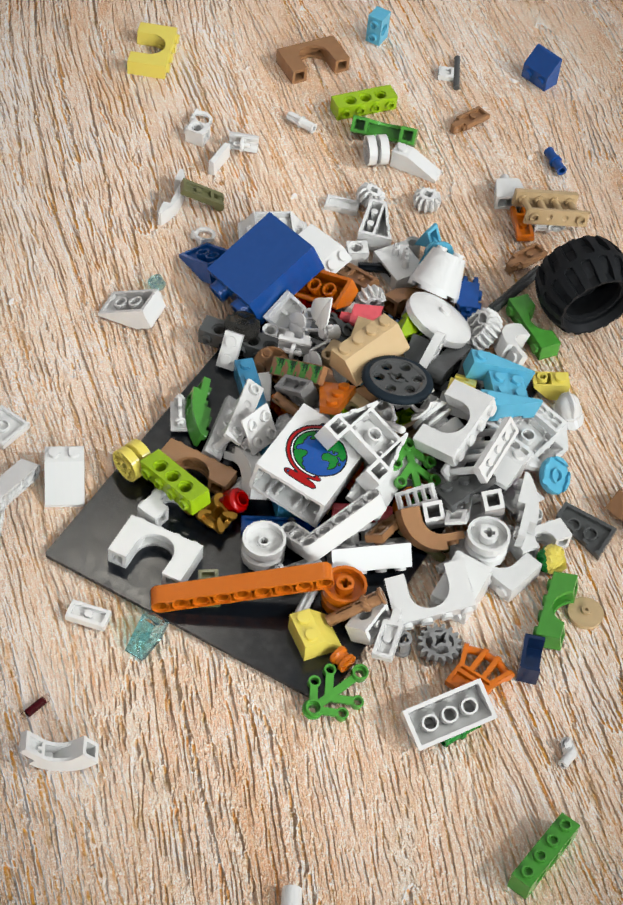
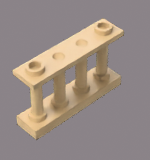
[511,188,591,227]

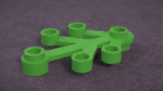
[393,437,441,510]
[302,663,369,722]

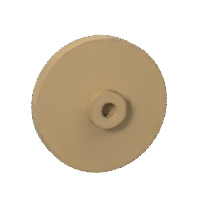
[567,597,604,630]

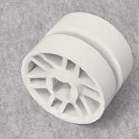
[363,134,390,166]

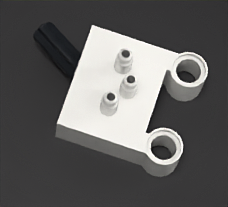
[357,236,421,290]

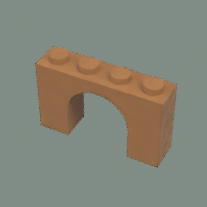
[276,35,350,84]

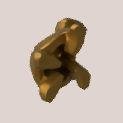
[184,493,238,534]

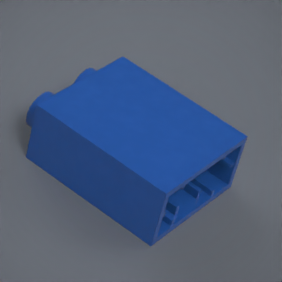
[207,212,325,325]

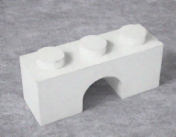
[137,488,179,526]
[508,518,573,561]

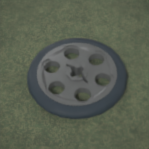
[361,355,433,405]

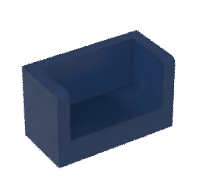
[515,633,546,685]

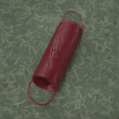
[21,695,50,719]

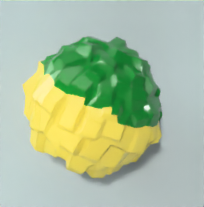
[536,544,567,575]

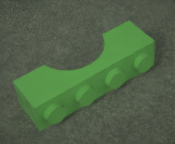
[350,115,419,147]
[506,294,561,360]
[533,571,578,651]

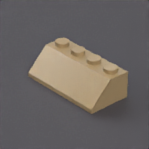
[329,313,410,387]

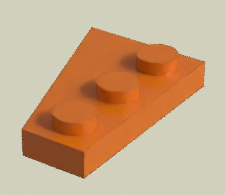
[319,381,356,415]

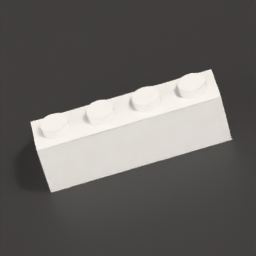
[326,537,412,574]
[400,678,498,751]

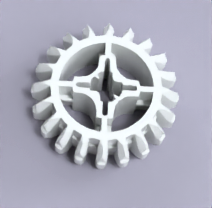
[467,307,503,351]

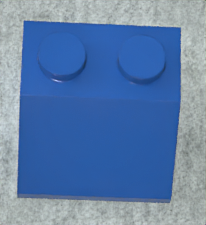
[521,44,562,92]

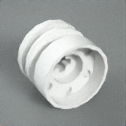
[413,401,464,433]

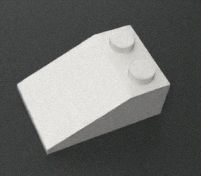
[298,223,352,274]
[98,289,166,329]
[44,446,85,507]

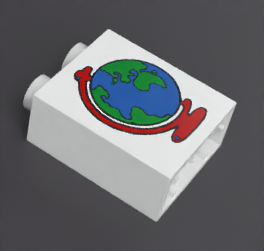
[248,403,364,528]

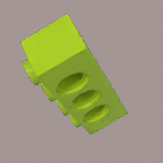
[330,85,398,121]
[140,449,211,516]

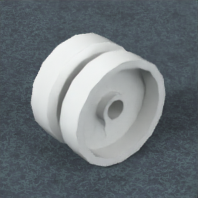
[463,516,511,568]
[241,520,287,571]

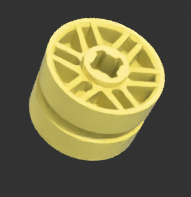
[113,439,151,482]

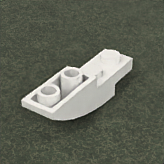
[512,471,539,548]

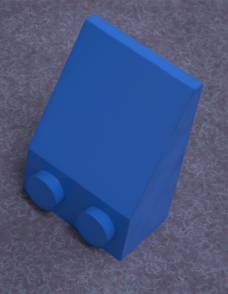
[179,242,227,285]

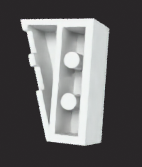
[357,198,392,251]

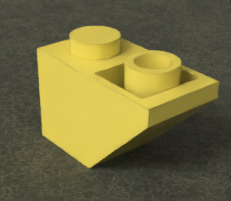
[532,371,570,400]

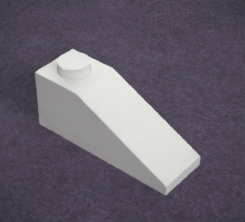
[390,142,442,183]

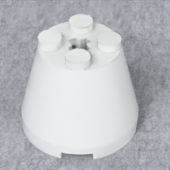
[408,245,466,304]

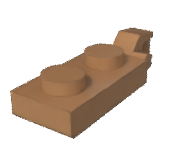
[449,106,490,134]
[504,242,548,274]
[364,514,399,545]

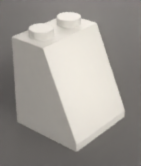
[429,550,493,625]

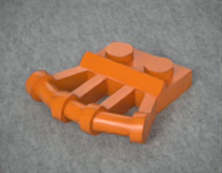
[444,642,515,695]

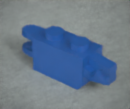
[455,276,482,321]

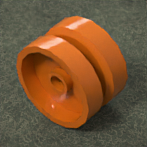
[320,565,368,618]

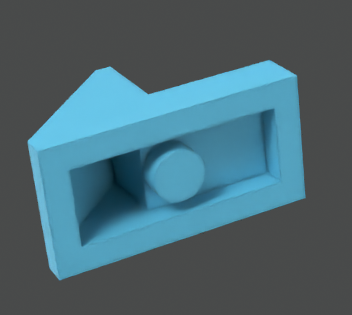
[415,223,441,247]

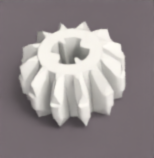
[356,182,385,208]
[413,186,442,214]
[355,284,386,306]

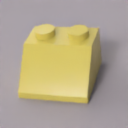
[288,608,342,661]

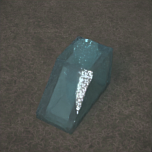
[125,612,170,661]

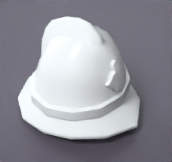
[551,392,584,431]

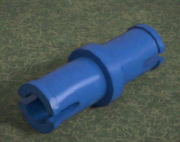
[544,147,567,175]

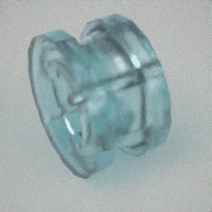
[148,274,166,291]

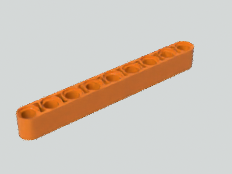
[150,562,334,613]

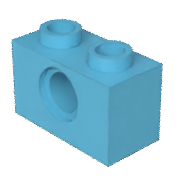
[365,6,391,46]

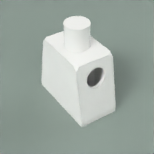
[494,174,525,209]

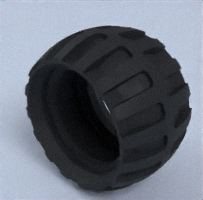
[535,235,623,335]

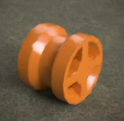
[329,646,356,673]

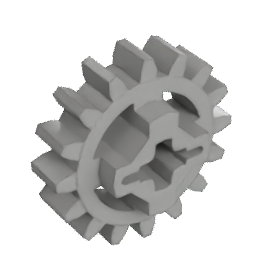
[417,623,462,666]

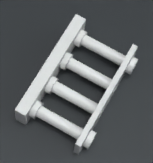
[202,378,264,462]
[440,416,519,484]

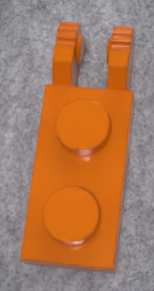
[510,206,534,241]

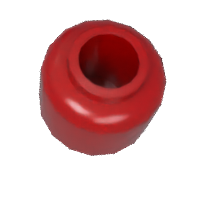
[219,488,249,514]

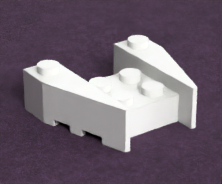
[314,401,408,492]

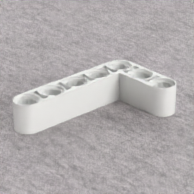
[0,458,41,537]
[281,489,387,562]

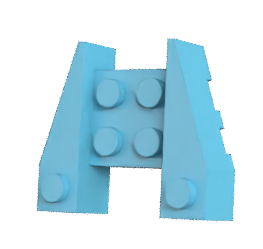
[463,349,543,421]

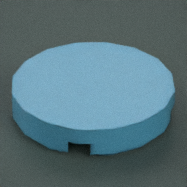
[539,456,571,495]

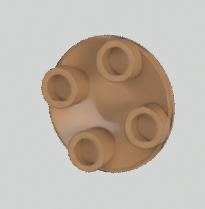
[254,346,289,383]

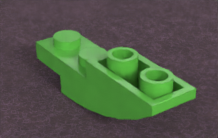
[185,376,212,447]

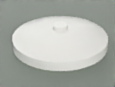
[406,292,471,349]

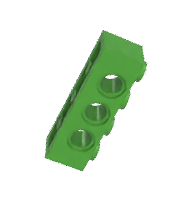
[507,812,580,900]

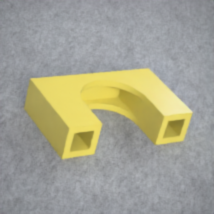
[127,22,180,79]

